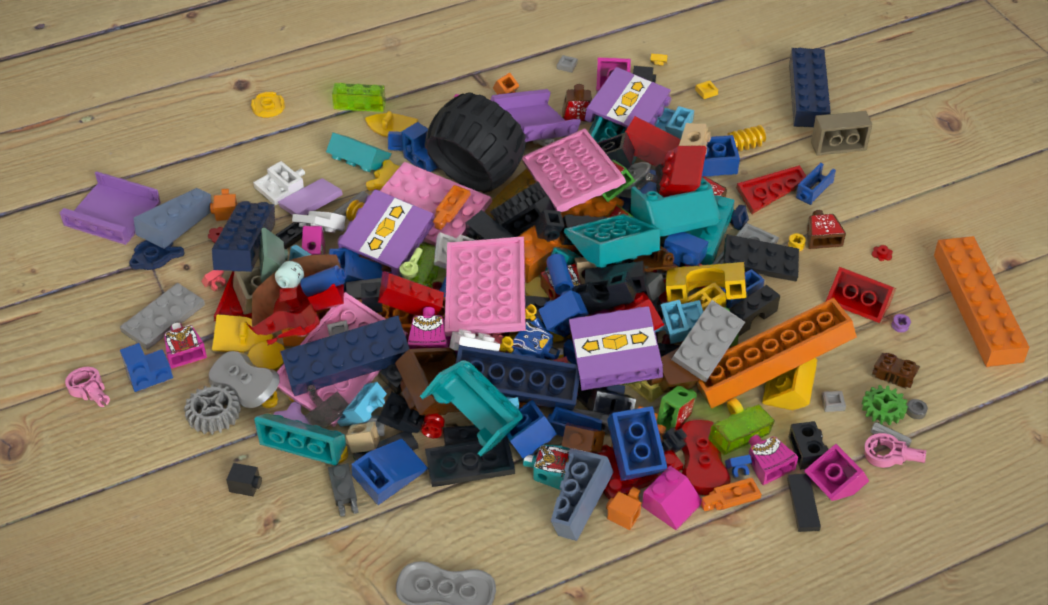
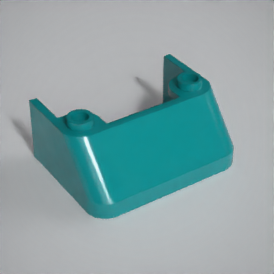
[631,177,720,236]
[420,360,522,456]

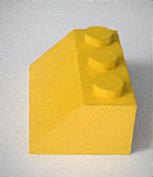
[762,358,818,411]

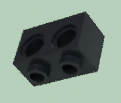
[587,388,636,415]
[788,421,828,470]

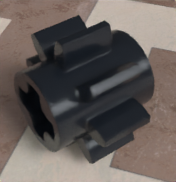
[662,427,687,453]

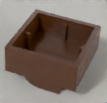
[395,347,461,416]

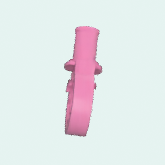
[65,367,110,407]
[864,433,926,468]

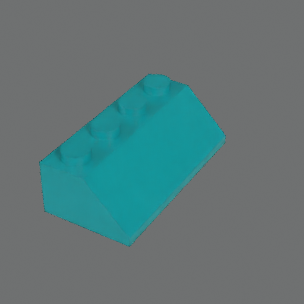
[254,413,346,466]

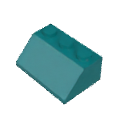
[326,133,392,172]

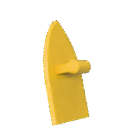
[365,111,418,137]
[212,315,274,353]

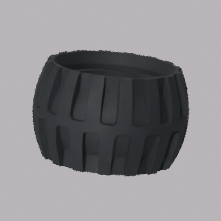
[425,92,526,193]

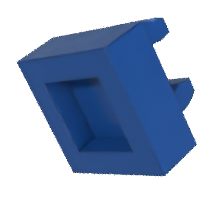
[388,131,403,151]
[725,455,752,478]

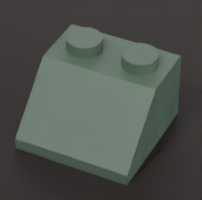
[259,228,288,283]

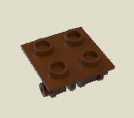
[630,246,678,272]
[872,353,920,389]

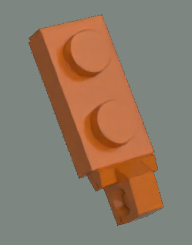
[433,185,471,230]
[701,477,762,511]

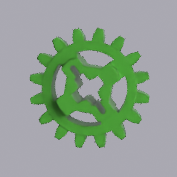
[862,385,908,425]

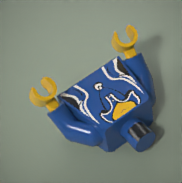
[499,304,560,360]

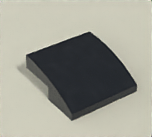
[377,391,426,433]

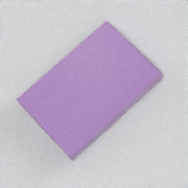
[278,178,343,215]

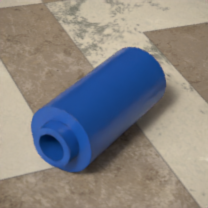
[546,254,574,295]
[301,265,346,297]

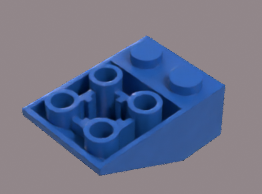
[329,248,383,291]
[352,439,428,505]

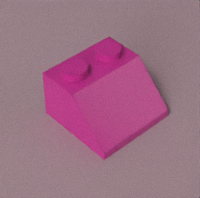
[596,57,631,91]
[804,444,869,501]
[642,466,702,530]

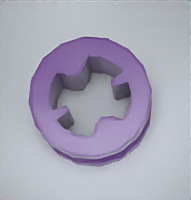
[891,314,911,332]

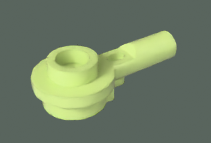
[399,248,423,279]

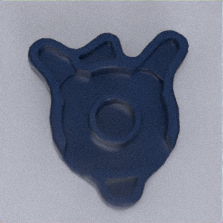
[129,240,185,270]

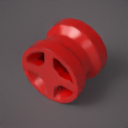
[421,414,445,439]

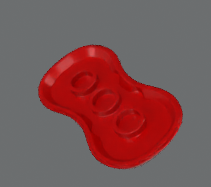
[678,420,731,495]

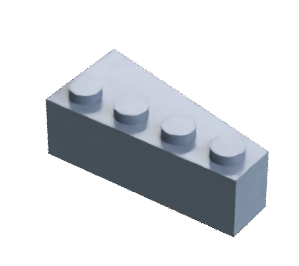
[134,188,212,248]
[551,448,614,541]

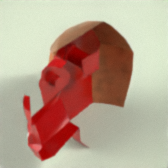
[246,255,344,346]

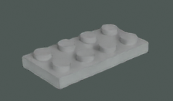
[120,283,205,350]
[671,300,745,382]

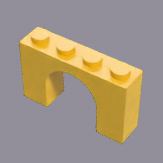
[666,262,746,303]

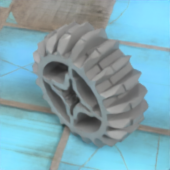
[184,384,241,435]

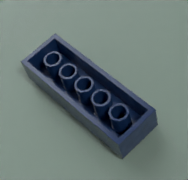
[789,47,831,128]
[212,201,275,272]
[281,316,409,396]
[456,345,580,411]

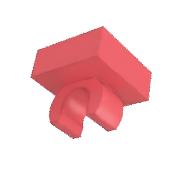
[201,270,226,291]

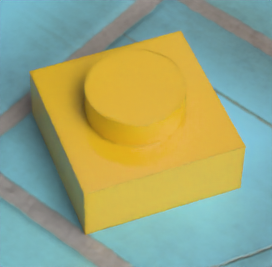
[651,53,668,66]
[695,80,718,99]

